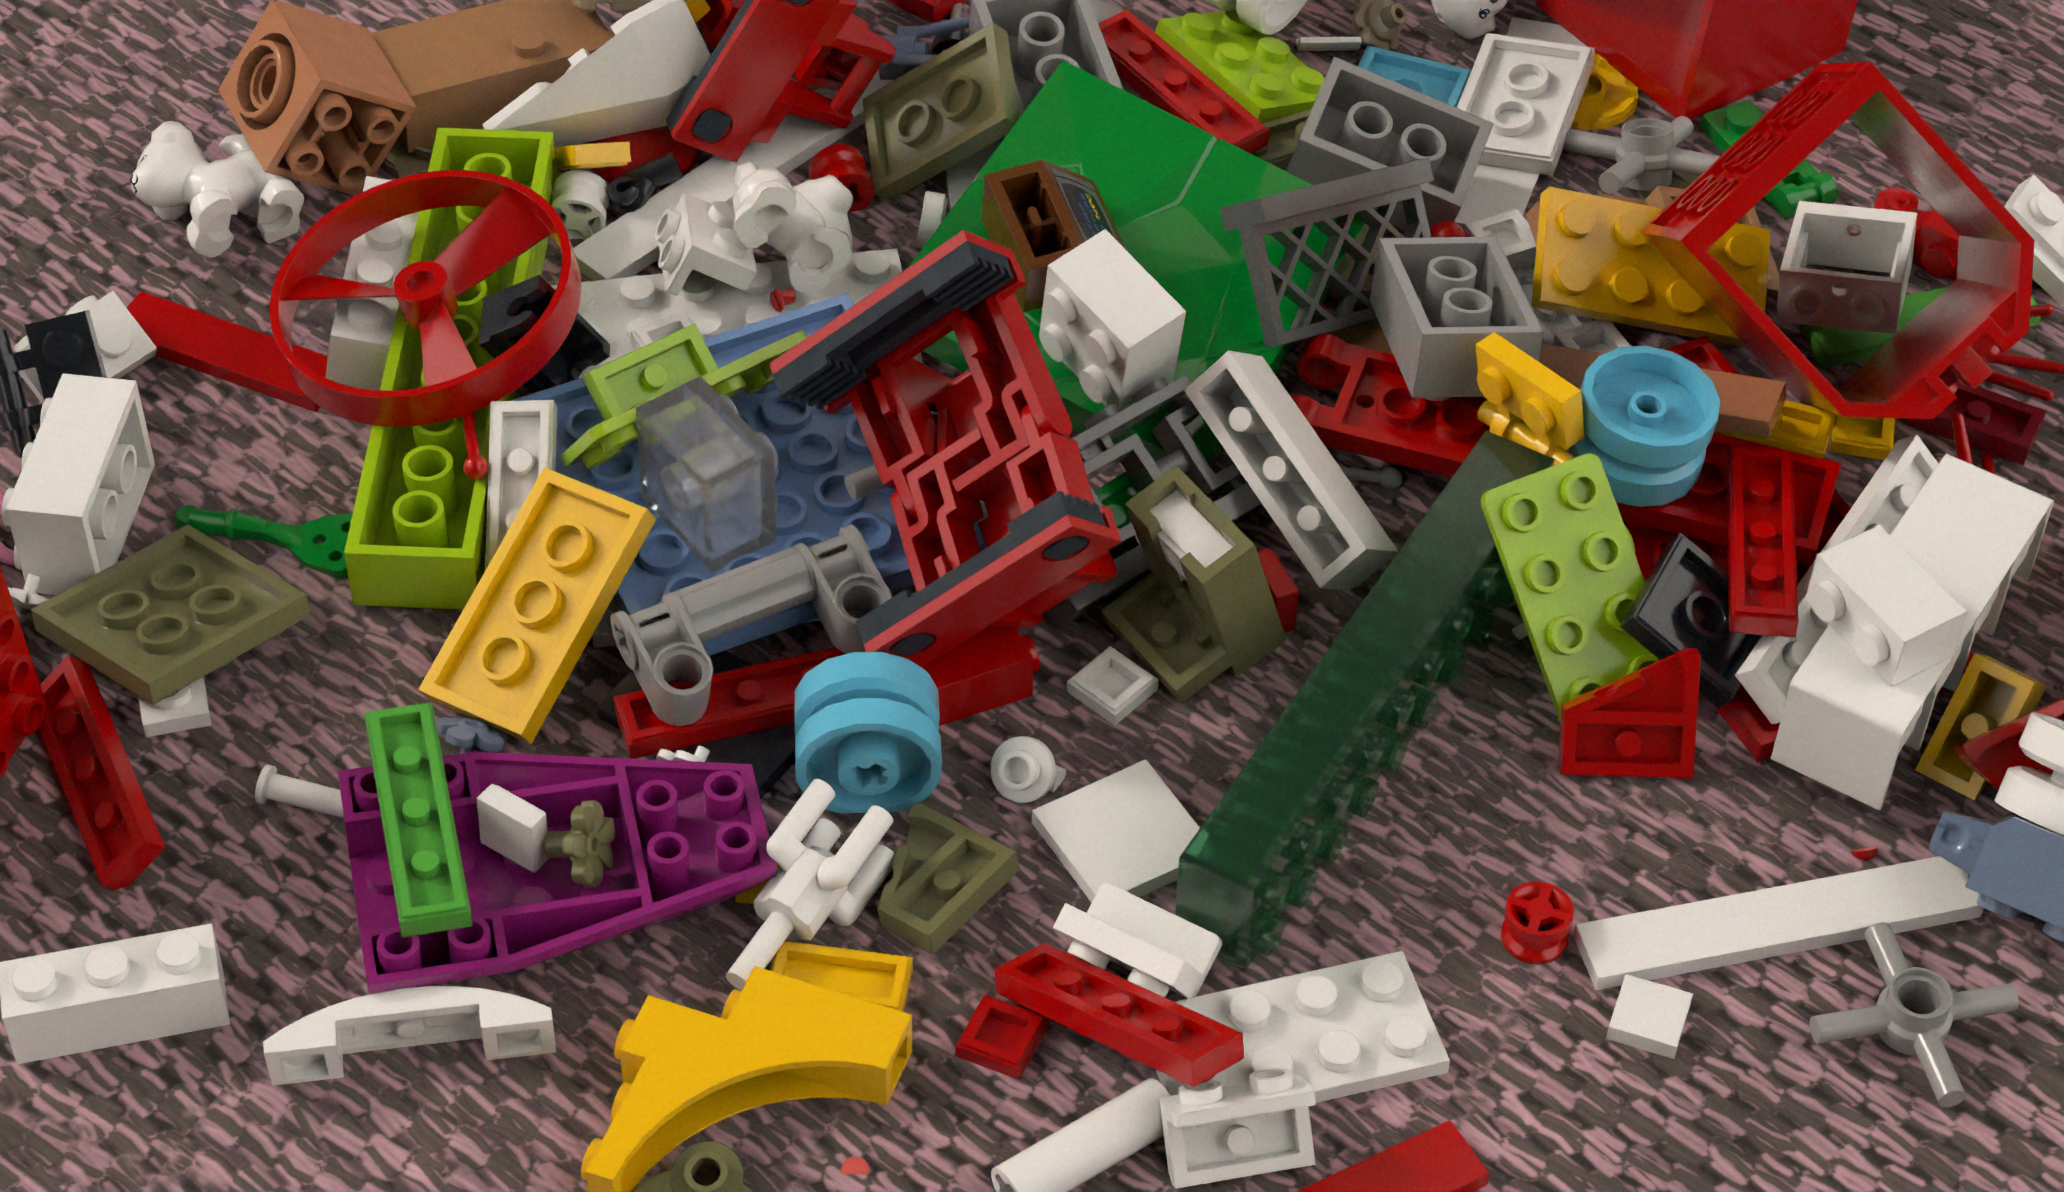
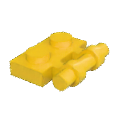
[1475,332,1585,470]

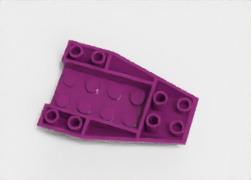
[337,752,776,994]

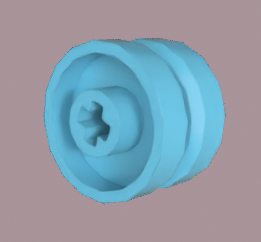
[1568,346,1721,507]
[794,652,942,813]

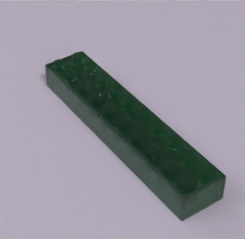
[1175,431,1555,972]

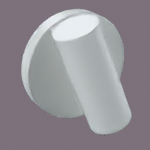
[990,736,1066,803]

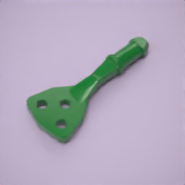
[173,505,353,578]

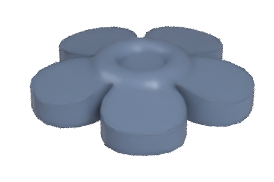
[435,716,508,754]

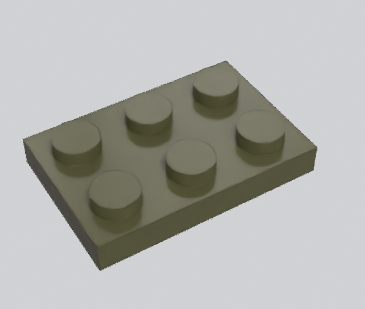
[863,22,1020,199]

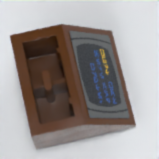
[981,160,1126,313]

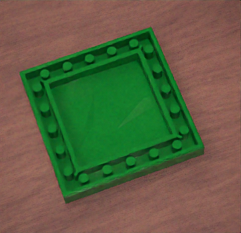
[908,60,1369,469]

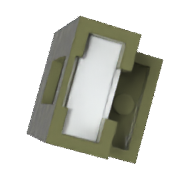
[1101,465,1287,704]

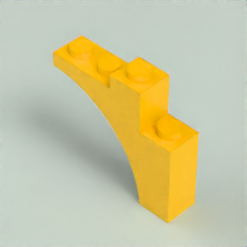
[581,966,912,1192]

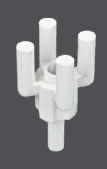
[726,779,895,991]

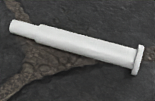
[255,765,344,818]

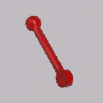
[462,412,489,480]

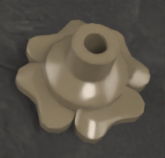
[1351,0,1407,50]

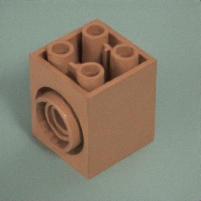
[218,0,417,195]

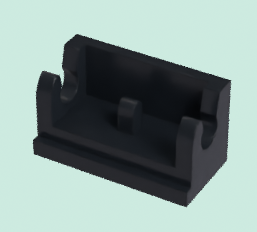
[479,275,610,394]

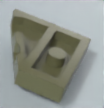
[877,802,1019,954]

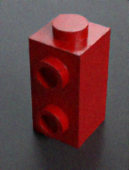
[921,626,1040,726]

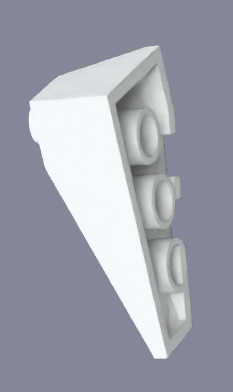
[482,0,711,149]

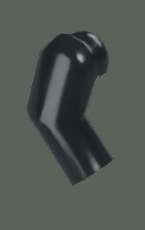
[607,151,683,214]

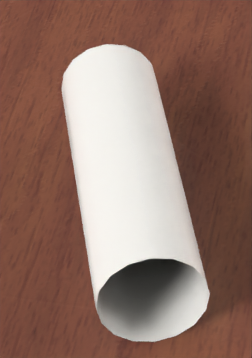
[991,1078,1170,1192]

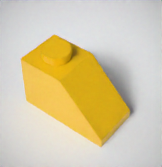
[1915,653,2047,801]

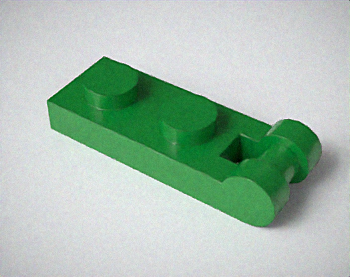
[1700,99,1838,220]

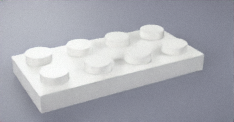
[1156,951,1450,1103]

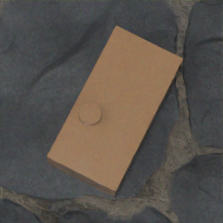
[371,0,613,153]

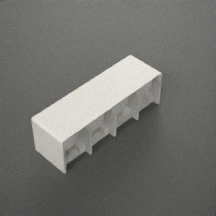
[1771,453,2054,811]

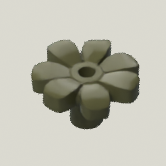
[544,800,616,888]

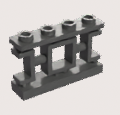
[1045,375,1263,630]

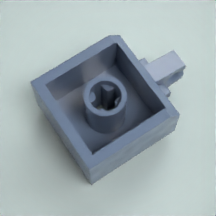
[1928,810,2064,942]

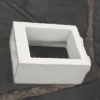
[1776,201,1917,334]

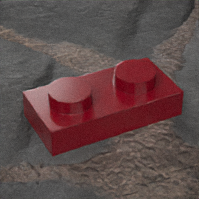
[1907,380,2047,466]

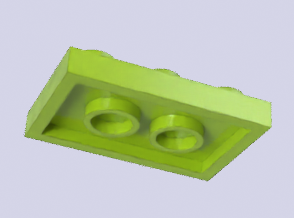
[1155,9,1325,123]

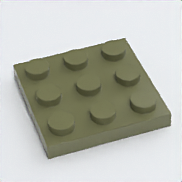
[31,525,310,705]

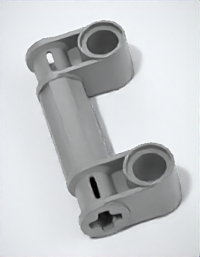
[610,524,892,726]

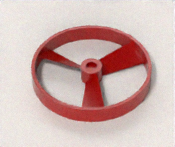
[269,170,581,427]

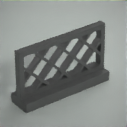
[1220,158,1434,348]

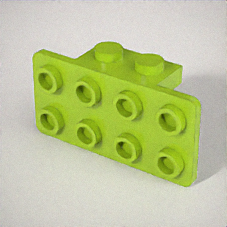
[560,323,807,469]
[1481,453,1659,722]

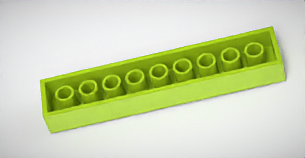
[344,128,558,610]

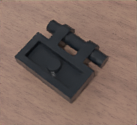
[0,310,107,455]

